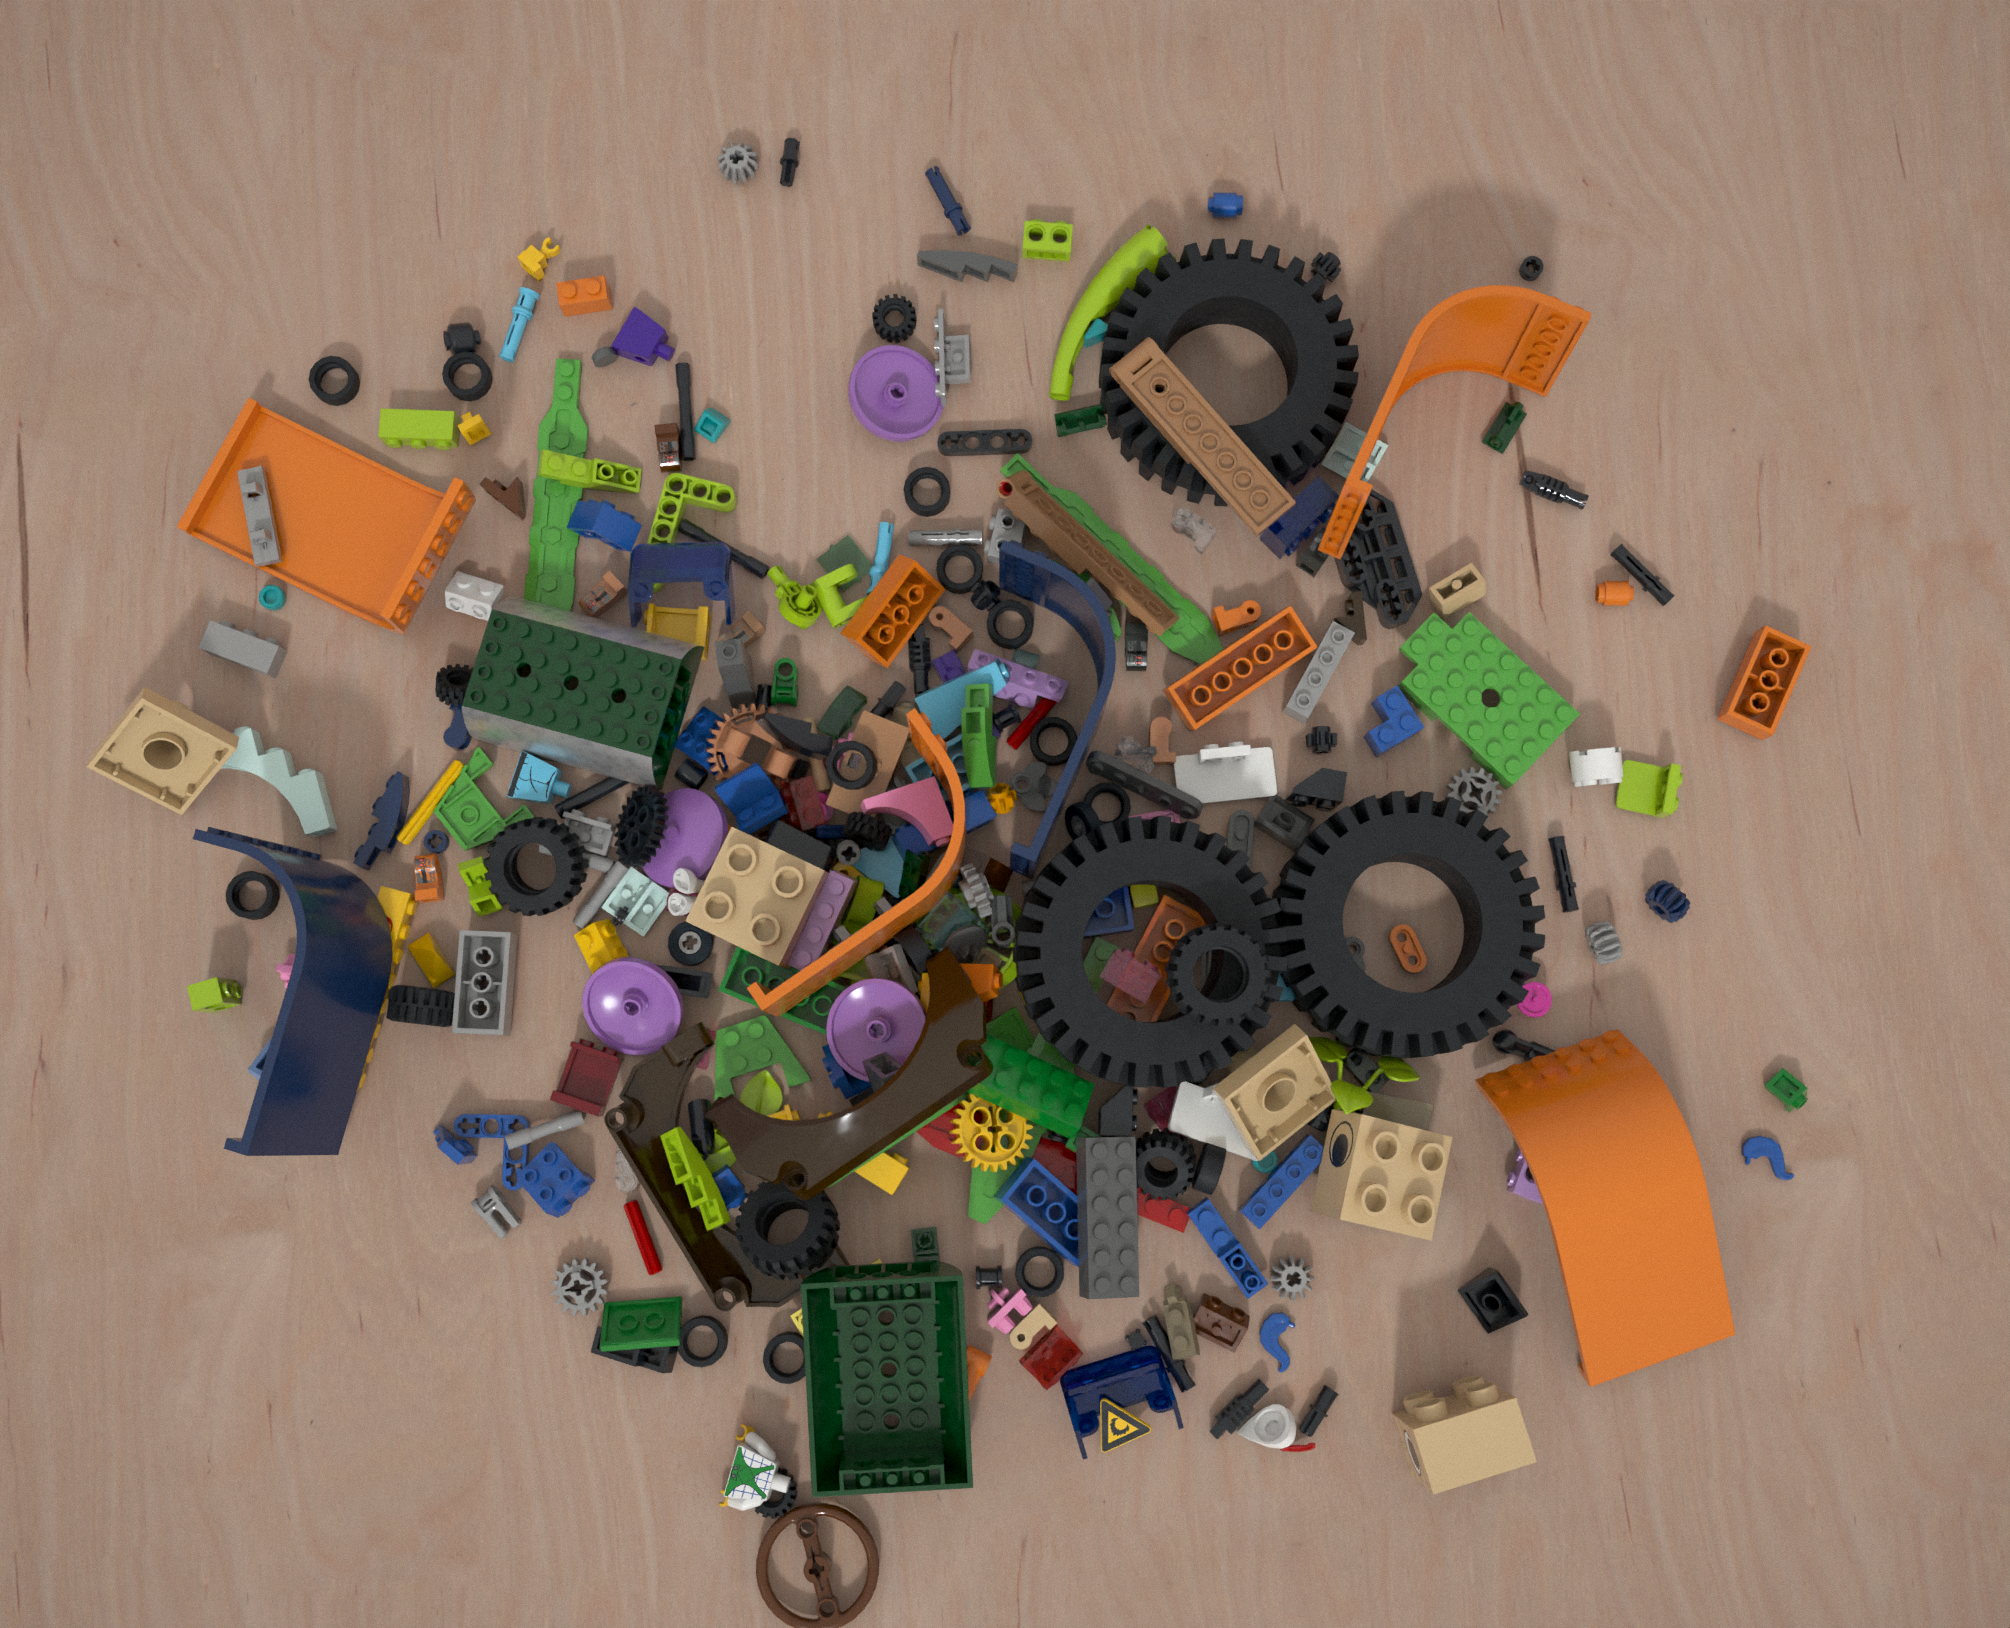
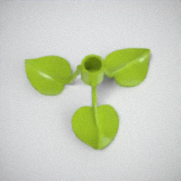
[1309,1037,1421,1115]
[700,1070,783,1172]

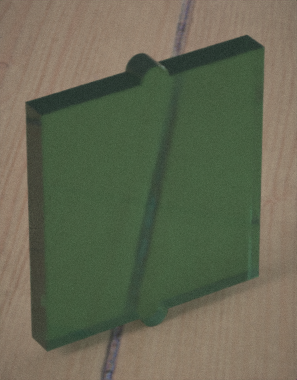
[816,535,873,593]

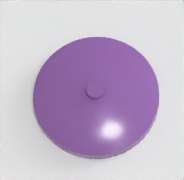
[848,345,944,442]
[642,788,728,889]
[582,957,684,1055]
[827,978,927,1082]

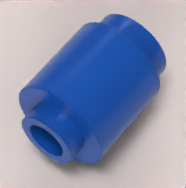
[1208,192,1243,218]

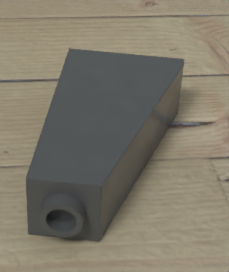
[715,638,756,709]

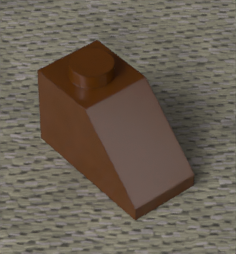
[960,847,1013,893]

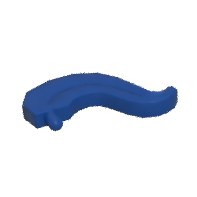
[1741,1136,1794,1180]
[1259,1312,1295,1373]

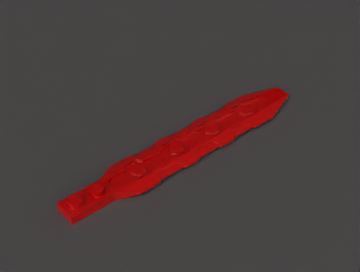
[916,1103,1190,1233]

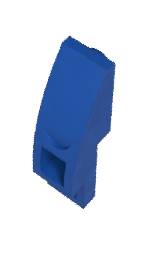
[1186,1197,1268,1299]

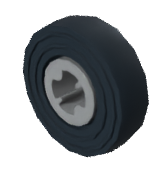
[1065,801,1101,841]
[668,921,714,966]

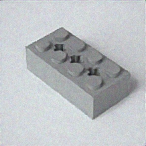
[452,930,518,1036]

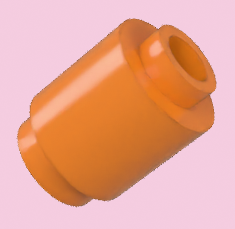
[1595,581,1634,606]

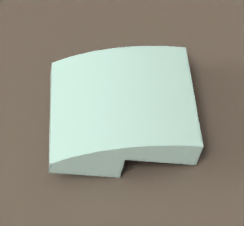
[1321,422,1389,482]
[601,866,672,937]

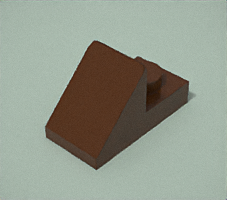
[479,477,526,521]

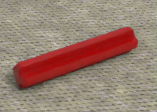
[1006,697,1057,750]
[624,1200,662,1275]

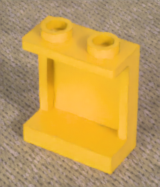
[644,603,712,661]

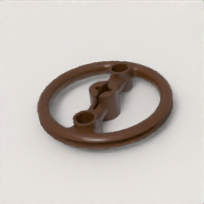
[756,1503,879,1628]

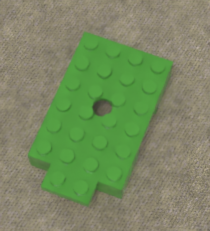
[1398,612,1580,789]

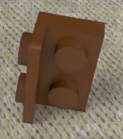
[1193,1293,1250,1353]

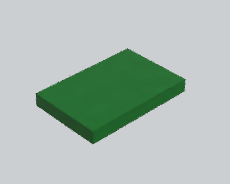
[600,1296,683,1352]

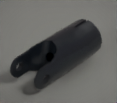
[688,1099,715,1161]

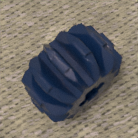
[1645,880,1690,923]

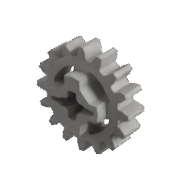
[1445,767,1502,816]
[958,863,994,918]
[551,1258,609,1316]

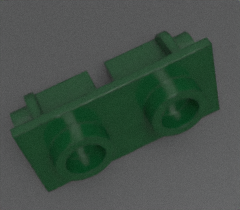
[1482,402,1527,454]
[1054,404,1107,437]
[898,849,931,899]

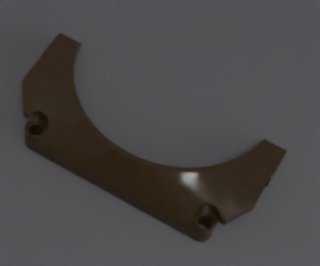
[710,946,993,1200]
[604,1022,850,1311]

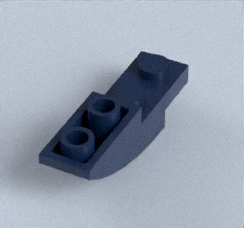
[353,771,410,871]

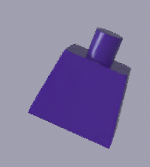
[611,307,675,366]

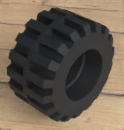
[386,985,455,1027]
[1136,1128,1196,1200]

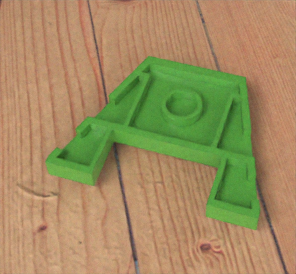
[433,747,535,851]
[714,1015,812,1102]

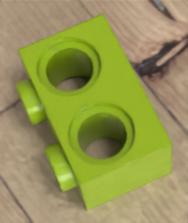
[1022,219,1073,262]
[187,977,242,1013]

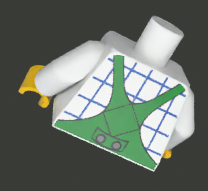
[719,1424,791,1511]

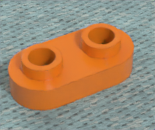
[1388,924,1427,973]

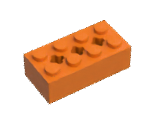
[840,554,945,668]
[1717,625,1812,740]

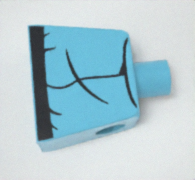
[507,751,572,805]

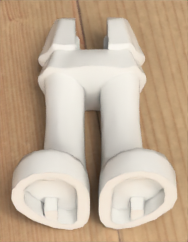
[668,868,705,916]

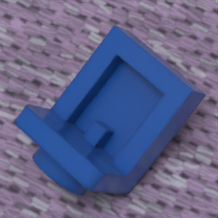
[712,1164,747,1211]

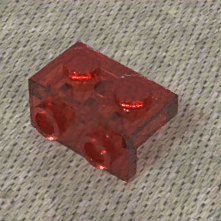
[780,776,826,831]
[1019,1324,1083,1390]

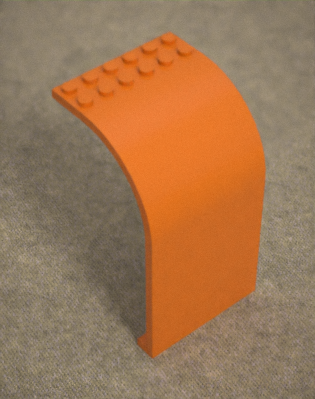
[1318,285,1592,560]
[177,397,476,634]
[747,708,966,1017]
[1475,1029,1736,1387]

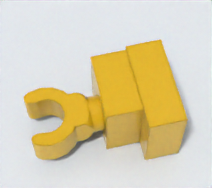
[517,237,561,282]

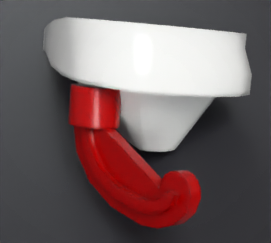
[1237,1404,1316,1452]

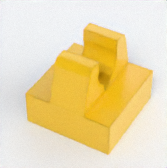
[457,411,492,446]

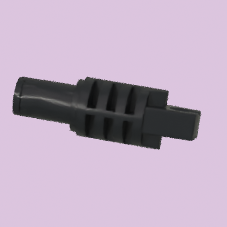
[1519,471,1589,510]
[908,624,931,694]
[1210,1378,1269,1439]

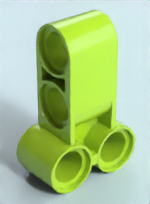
[831,875,884,946]

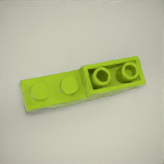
[538,449,642,493]

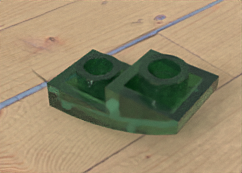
[817,685,867,741]
[911,1227,940,1262]

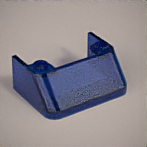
[628,542,735,627]
[1060,1345,1184,1460]

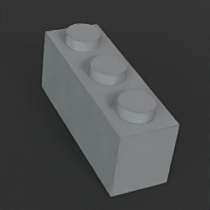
[198,620,287,678]

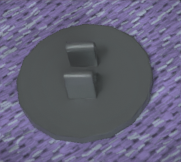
[942,925,988,964]

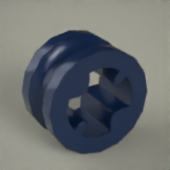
[424,830,449,854]

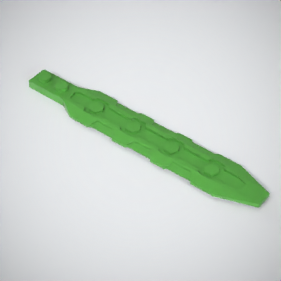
[524,358,588,611]
[1000,453,1223,664]
[967,936,1119,1224]

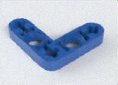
[453,1114,531,1190]

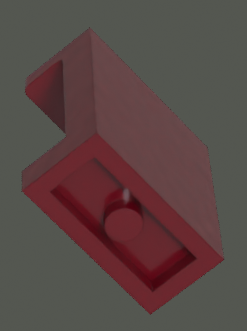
[550,1038,624,1117]

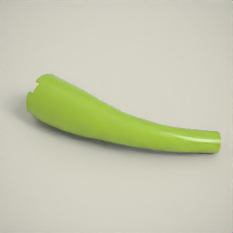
[1049,224,1176,401]

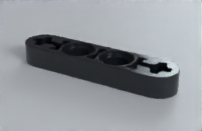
[937,429,1032,456]

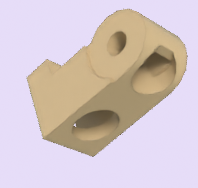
[1010,1301,1057,1350]

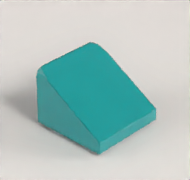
[1083,319,1108,348]
[694,408,731,443]

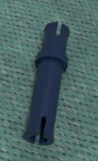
[925,166,971,236]

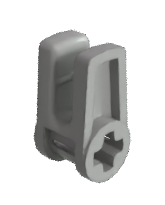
[471,1185,522,1239]

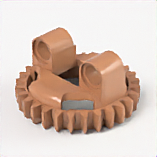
[705,703,797,786]

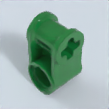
[771,658,799,707]

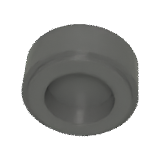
[591,347,618,368]

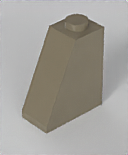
[1356,1092,1433,1130]

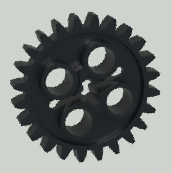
[614,785,669,868]

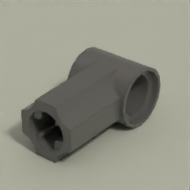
[990,895,1015,949]

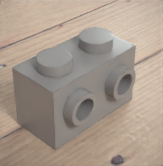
[984,509,1026,564]

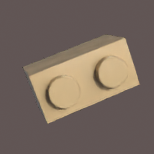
[1429,562,1486,620]

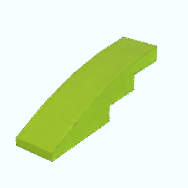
[660,1127,731,1231]

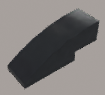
[755,712,833,760]
[655,964,713,998]
[591,1326,678,1373]

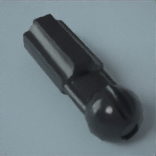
[1493,1029,1555,1061]

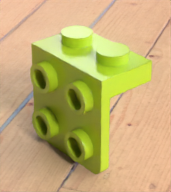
[1615,760,1683,818]

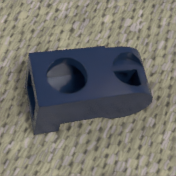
[443,703,472,751]

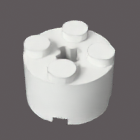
[1569,747,1624,787]

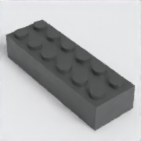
[1076,1136,1139,1299]

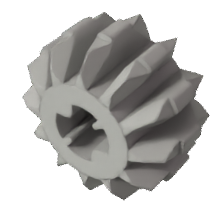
[717,140,759,185]
[1585,921,1623,965]
[1270,1256,1315,1301]

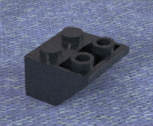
[1285,768,1347,812]
[1098,1084,1138,1136]

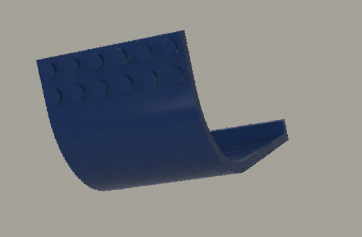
[999,540,1116,879]
[193,826,392,1156]

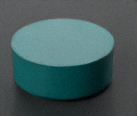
[259,585,286,611]
[1251,1150,1278,1173]

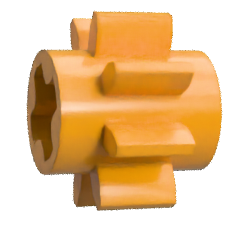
[986,783,1017,814]

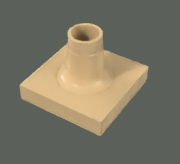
[87,687,239,815]
[1213,1024,1336,1161]

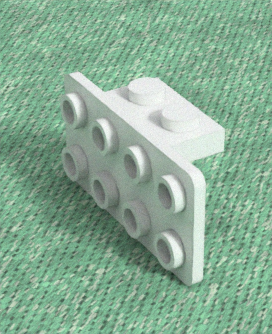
[1174,742,1277,804]
[1168,1081,1259,1161]

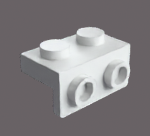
[445,571,504,621]

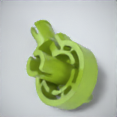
[767,565,822,629]

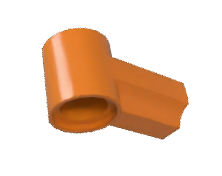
[966,1345,992,1401]

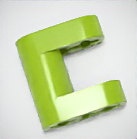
[811,564,867,629]

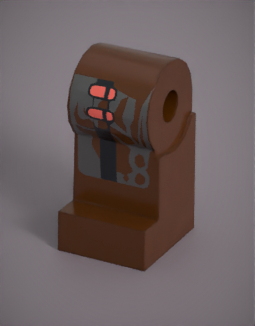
[654,423,682,473]

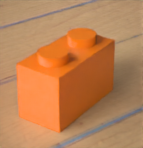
[556,275,613,317]

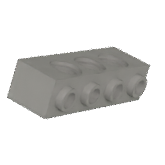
[1282,621,1355,724]

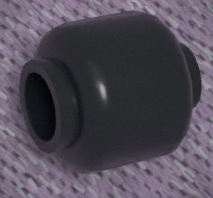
[443,322,481,355]

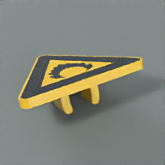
[1100,1398,1152,1452]

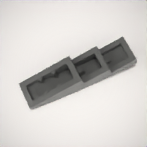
[917,250,1018,282]

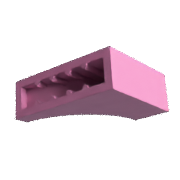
[860,776,953,847]

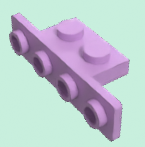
[967,649,1068,709]

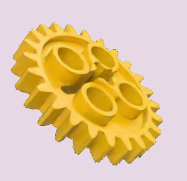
[949,1093,1033,1172]

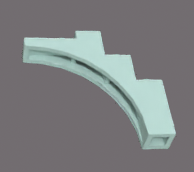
[221,726,338,838]

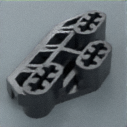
[1334,489,1423,629]

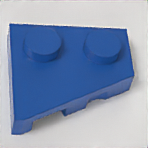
[433,1124,477,1165]

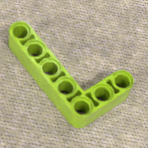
[638,473,737,594]

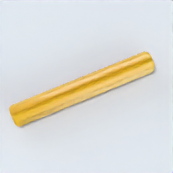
[396,759,464,845]

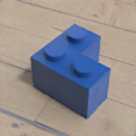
[566,499,642,552]
[1364,685,1424,758]

